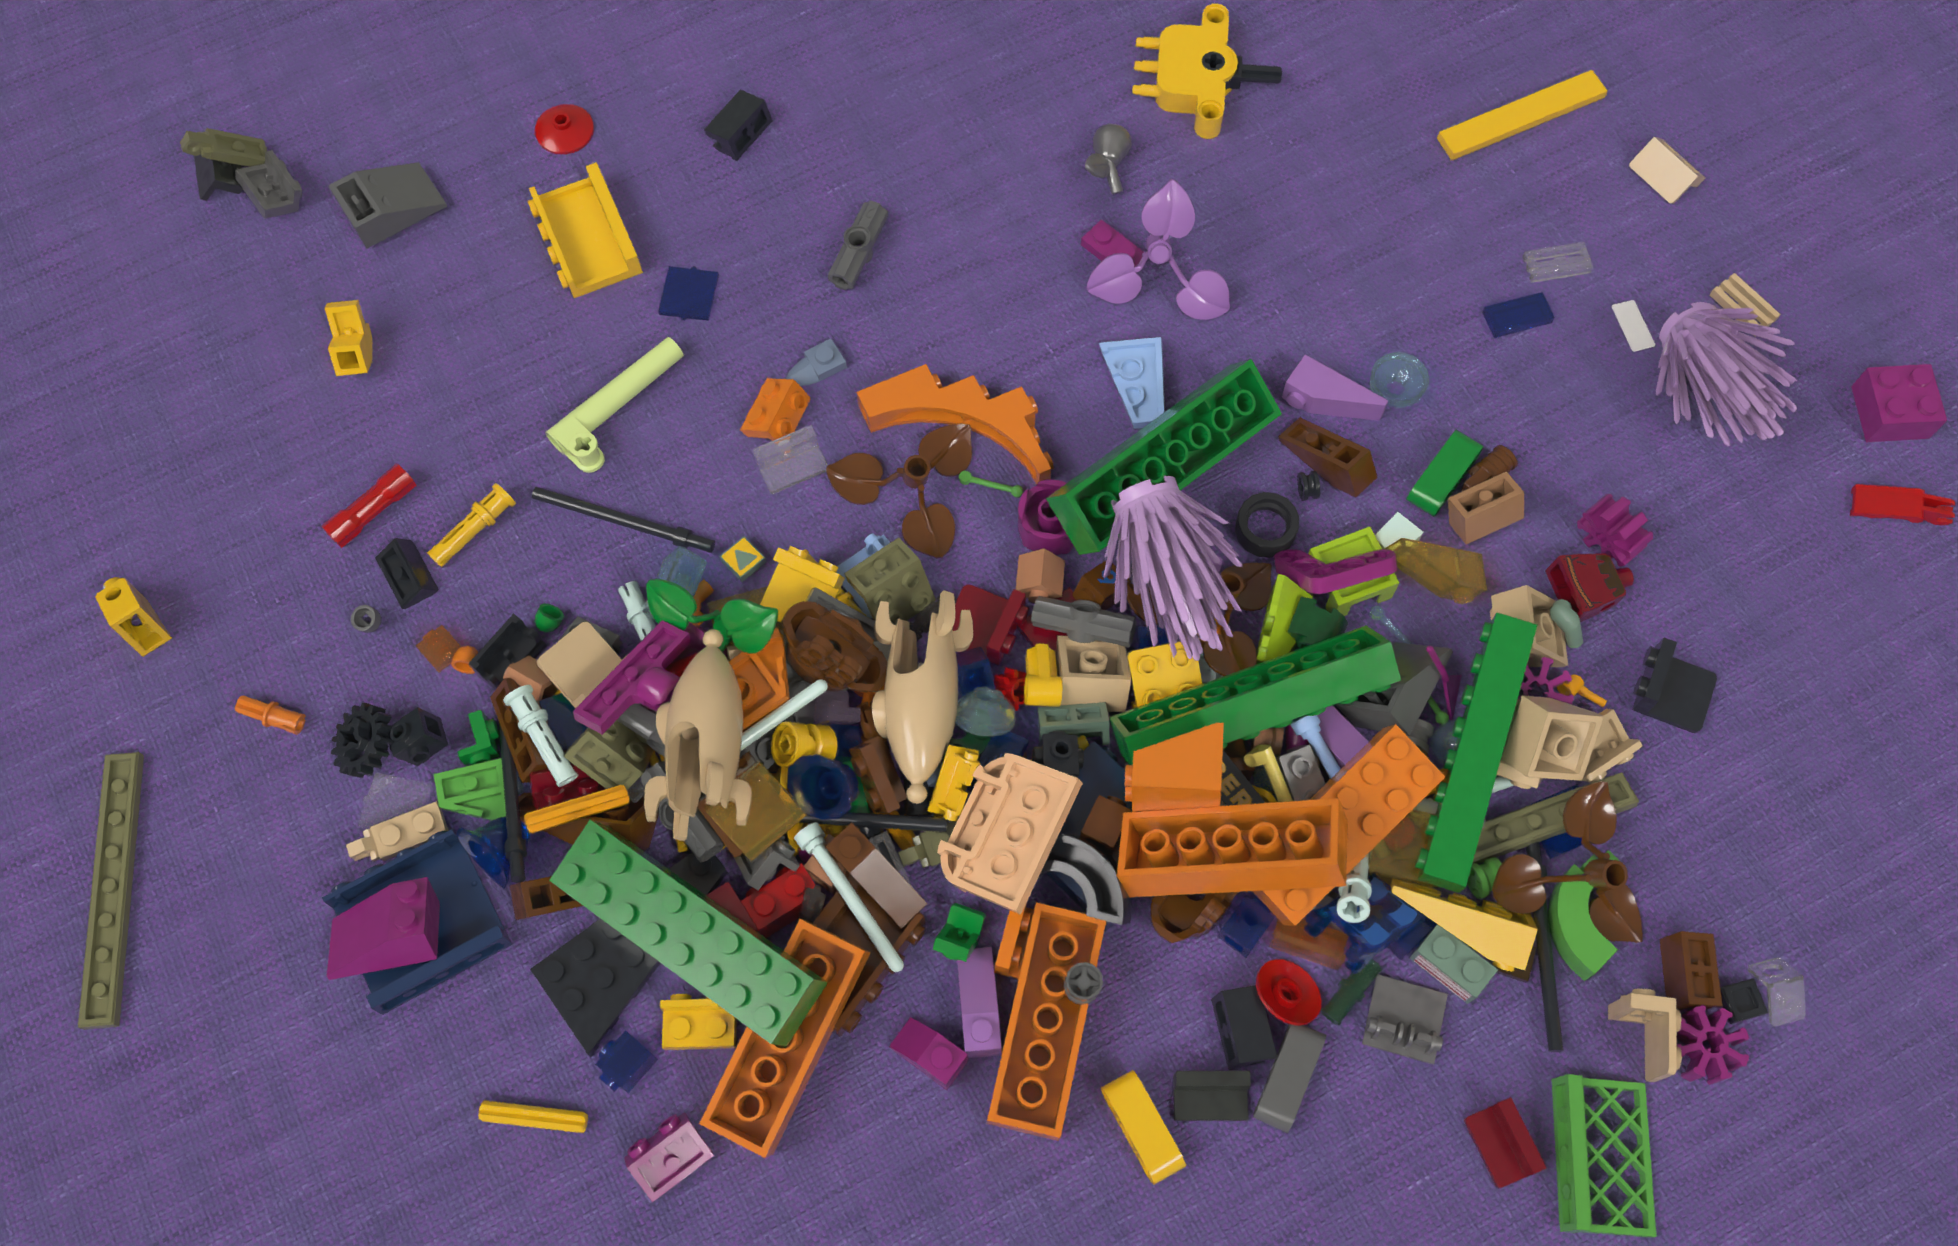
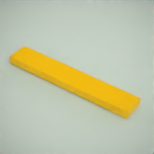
[1437,70,1608,160]

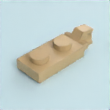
[346,801,448,861]

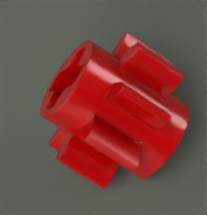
[990,667,1027,711]

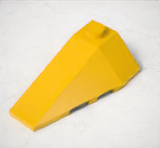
[1391,878,1538,971]

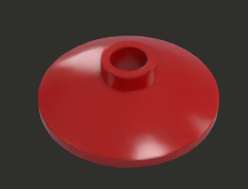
[535,104,594,155]
[1256,959,1322,1026]

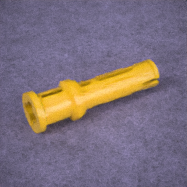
[427,483,516,568]

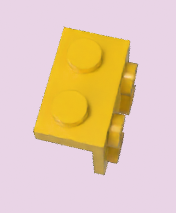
[760,546,845,622]
[1127,641,1203,709]

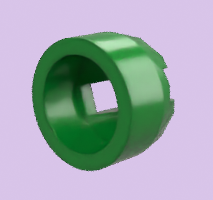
[534,604,564,633]

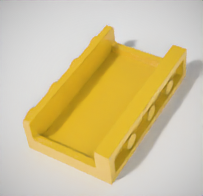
[527,162,643,298]

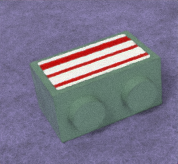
[1410,924,1498,1004]

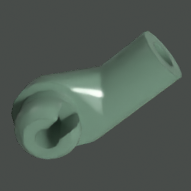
[1550,599,1583,648]

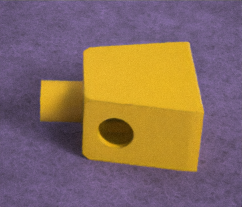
[95,577,172,657]

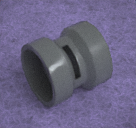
[1064,962,1103,1005]

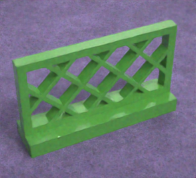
[1551,1074,1657,1238]

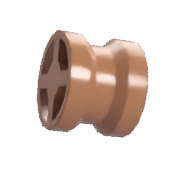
[1251,727,1284,760]

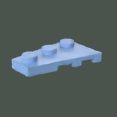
[1099,337,1165,429]

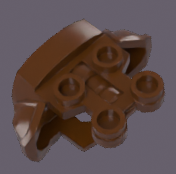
[781,601,887,694]
[1150,892,1238,944]

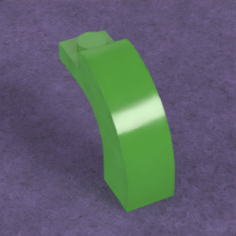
[1548,850,1619,981]

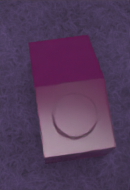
[889,1017,968,1091]

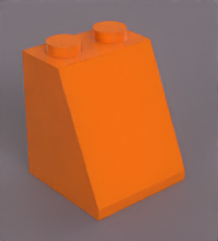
[1125,723,1224,812]

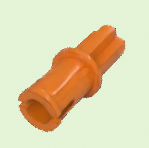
[235,695,306,735]

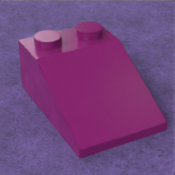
[327,877,440,980]

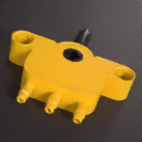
[1132,3,1282,139]

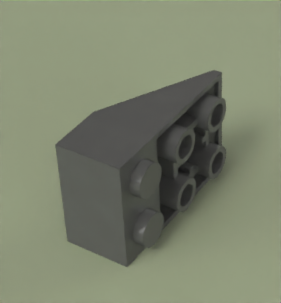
[328,162,447,249]
[1336,642,1453,736]

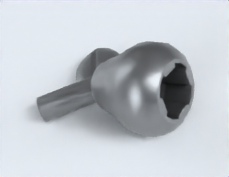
[1085,124,1132,195]

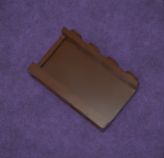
[813,874,927,1038]

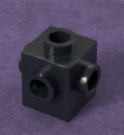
[389,707,448,766]
[1032,731,1084,778]

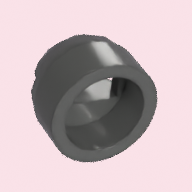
[351,605,382,633]

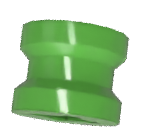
[1467,857,1501,899]

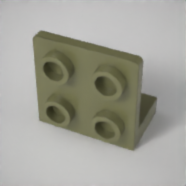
[844,537,936,625]
[564,719,654,790]

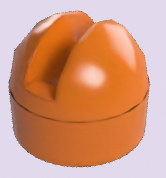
[451,645,478,674]

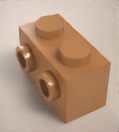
[1448,471,1524,545]

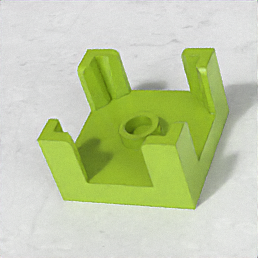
[1308,527,1399,616]

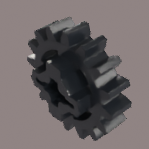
[331,703,394,778]

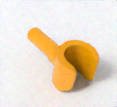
[1557,674,1607,708]

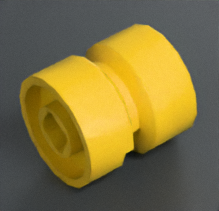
[771,721,837,770]

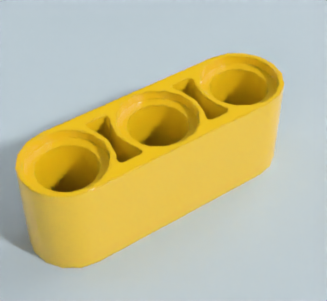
[1100,1070,1186,1185]

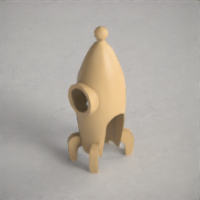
[872,590,973,804]
[644,629,752,841]

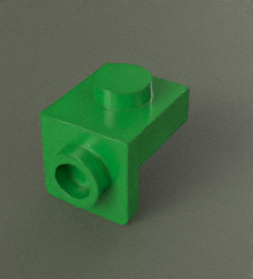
[457,710,500,766]
[933,903,986,962]

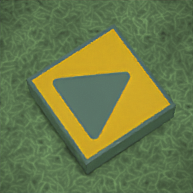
[719,536,767,582]

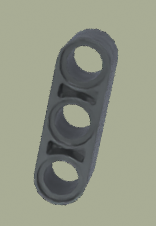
[1253,1024,1326,1133]

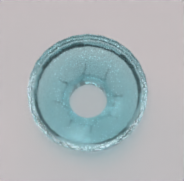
[1370,352,1429,407]
[955,687,1016,736]

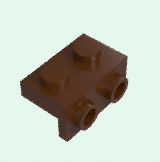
[849,736,907,813]

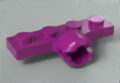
[573,620,691,735]

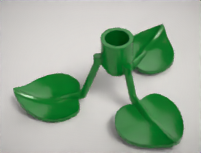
[646,579,778,654]

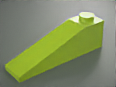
[1256,574,1313,665]

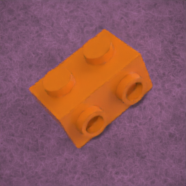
[740,378,811,449]

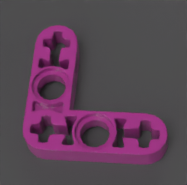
[1274,549,1397,594]

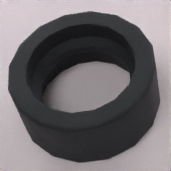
[1235,492,1299,558]

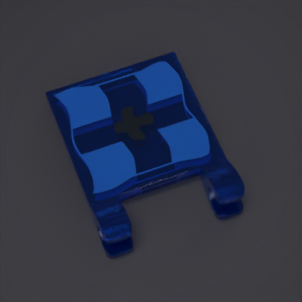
[1304,873,1426,973]

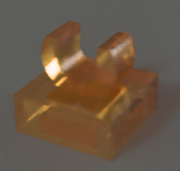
[416,625,461,673]

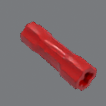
[321,463,417,548]

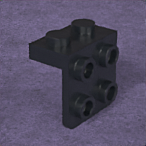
[1632,637,1717,733]

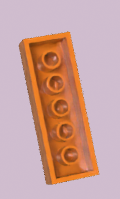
[1253,724,1445,926]
[1117,798,1348,897]
[986,902,1106,1141]
[699,919,871,1158]

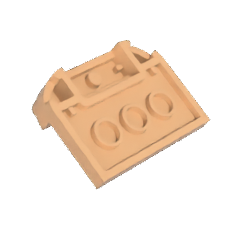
[937,753,1083,915]

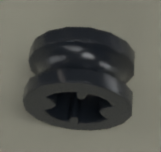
[1297,470,1321,501]

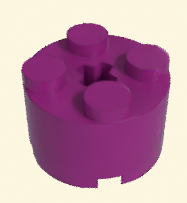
[1018,479,1074,555]

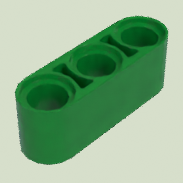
[1406,429,1484,517]

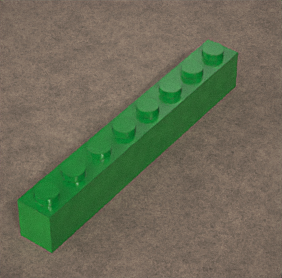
[1414,612,1538,893]

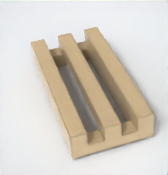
[1710,273,1781,337]

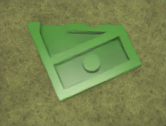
[433,758,506,824]

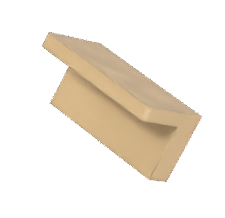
[1629,137,1705,204]

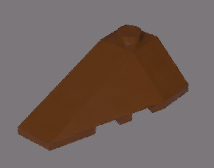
[519,790,659,852]

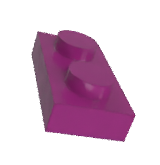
[1081,219,1144,267]

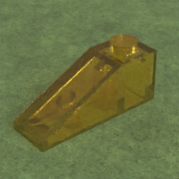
[1385,538,1487,604]

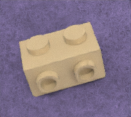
[1582,709,1643,783]

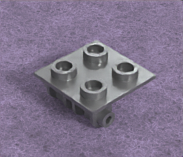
[1362,974,1448,1065]

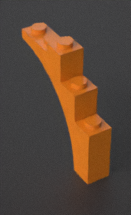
[856,364,1054,484]

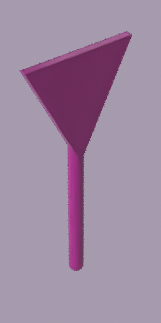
[1426,645,1462,720]

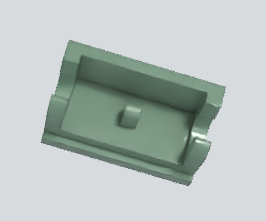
[1038,702,1110,745]

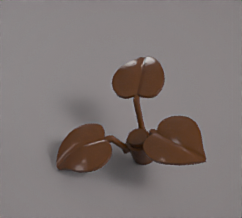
[826,424,972,559]
[1127,563,1272,676]
[1492,781,1643,943]

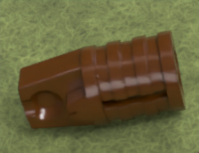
[1461,445,1518,491]

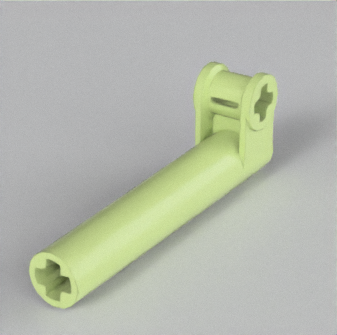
[545,337,684,473]

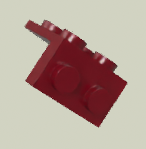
[952,584,1029,665]

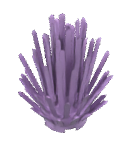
[1656,302,1797,446]
[1104,476,1242,661]

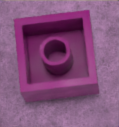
[1851,364,1947,442]

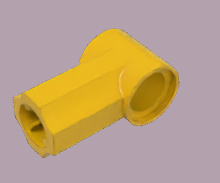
[1024,644,1063,707]

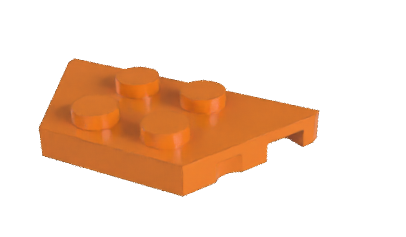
[729,628,790,732]

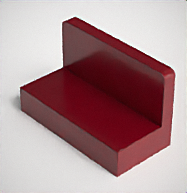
[1464,1097,1547,1189]

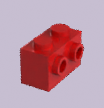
[741,863,824,938]

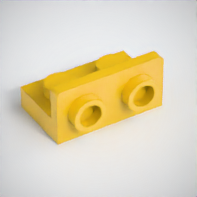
[660,994,737,1050]

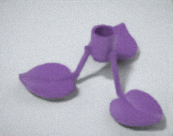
[1087,179,1230,320]

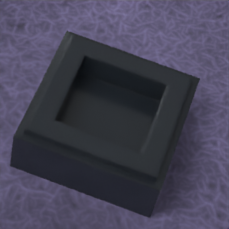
[1720,978,1768,1024]

